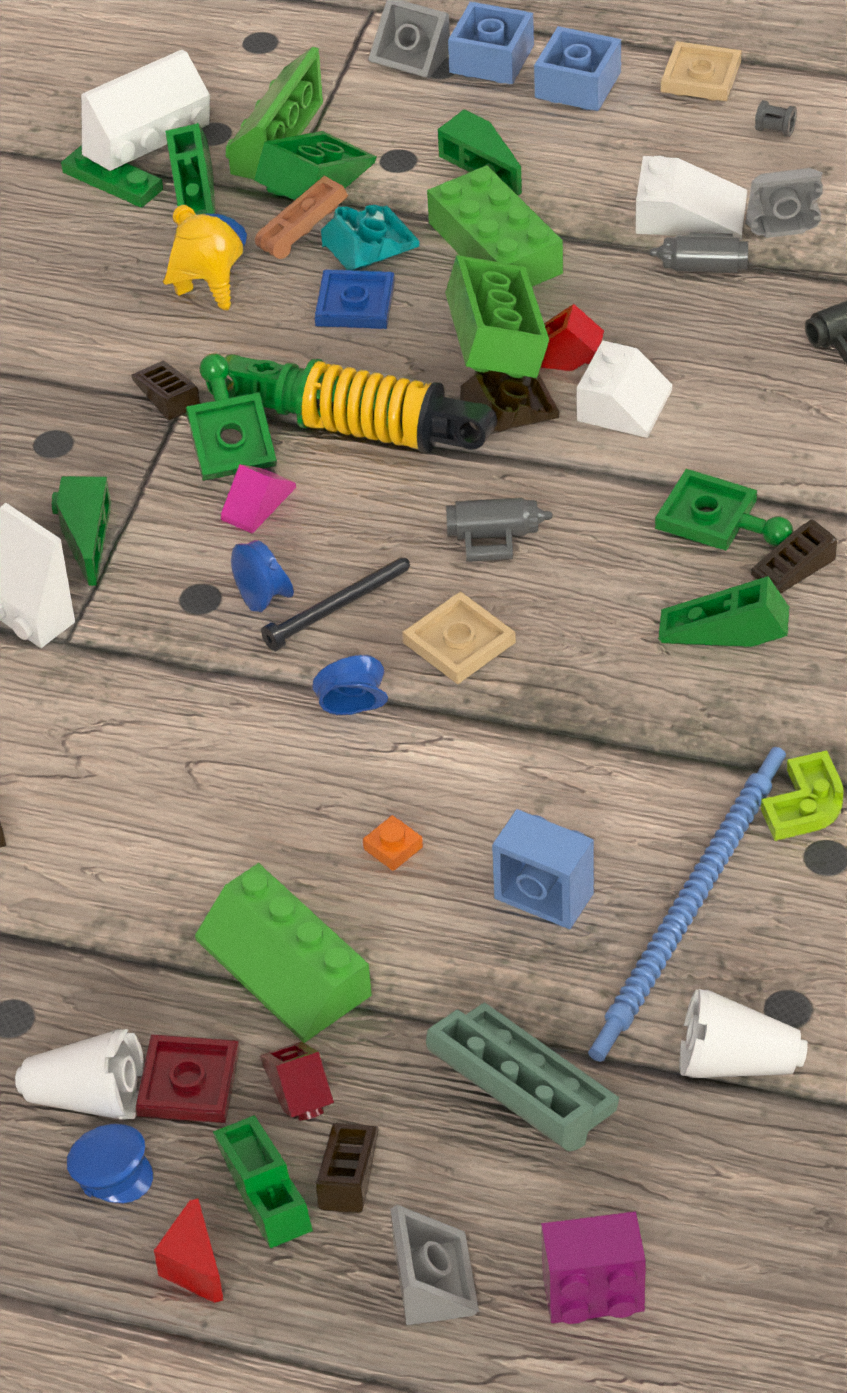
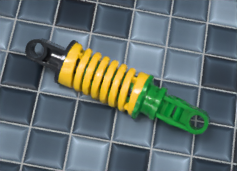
[206,354,497,453]

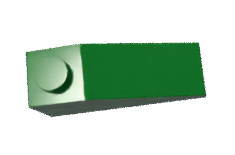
[437,109,522,196]
[165,123,215,215]
[52,476,111,586]
[658,576,790,647]

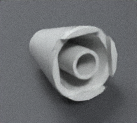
[679,989,807,1078]
[15,1029,145,1120]

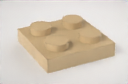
[661,41,742,101]
[402,591,516,684]

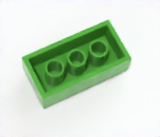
[427,165,563,287]
[445,255,549,378]

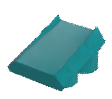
[321,205,420,271]

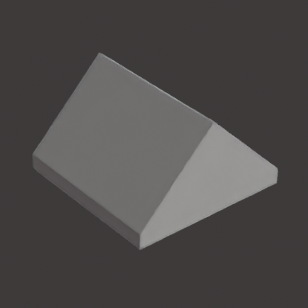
[368,0,450,79]
[390,1205,479,1326]

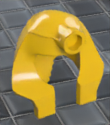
[162,205,243,311]

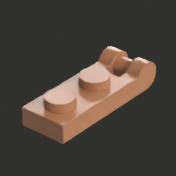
[255,176,348,259]

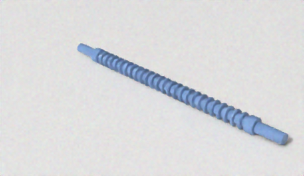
[588,747,786,1062]

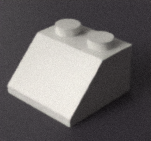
[577,340,672,438]

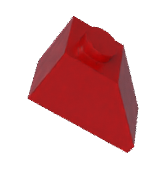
[540,304,604,371]

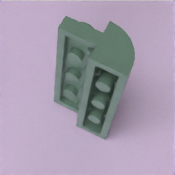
[426,1002,619,1151]

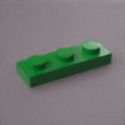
[61,145,163,208]

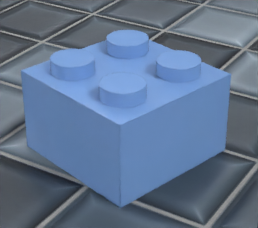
[448,1,534,85]
[534,26,621,111]
[492,809,594,929]

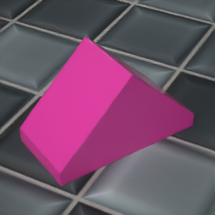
[221,464,296,534]

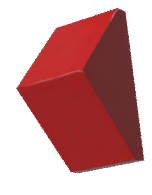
[154,1198,223,1303]

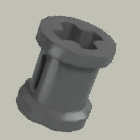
[755,100,797,137]

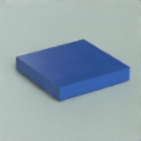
[315,270,395,329]

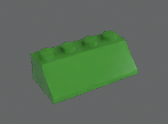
[226,47,323,180]
[195,863,372,1043]

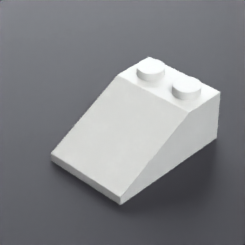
[636,156,747,240]
[0,503,75,648]

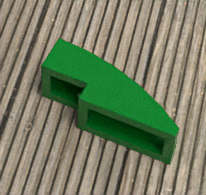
[213,1115,313,1249]

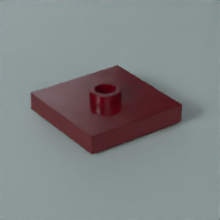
[135,1034,240,1123]

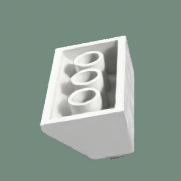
[81,50,210,171]

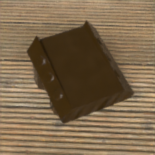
[460,370,560,434]

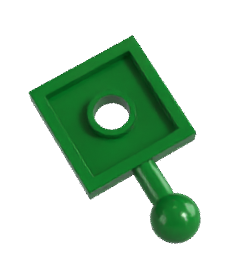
[186,353,277,481]
[655,468,794,551]

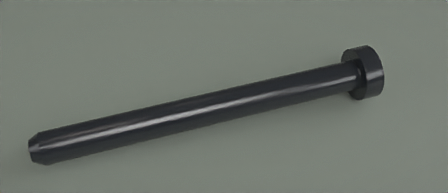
[261,557,410,652]

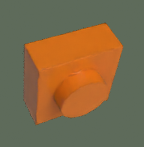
[363,815,423,871]

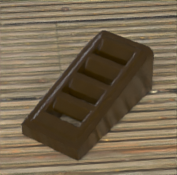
[132,360,200,421]
[751,519,837,594]
[316,1123,378,1213]

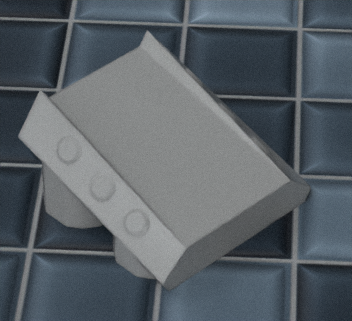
[745,168,823,238]

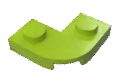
[761,750,844,841]

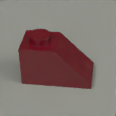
[260,1041,334,1121]

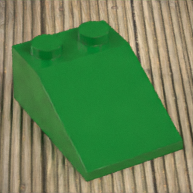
[254,131,377,202]

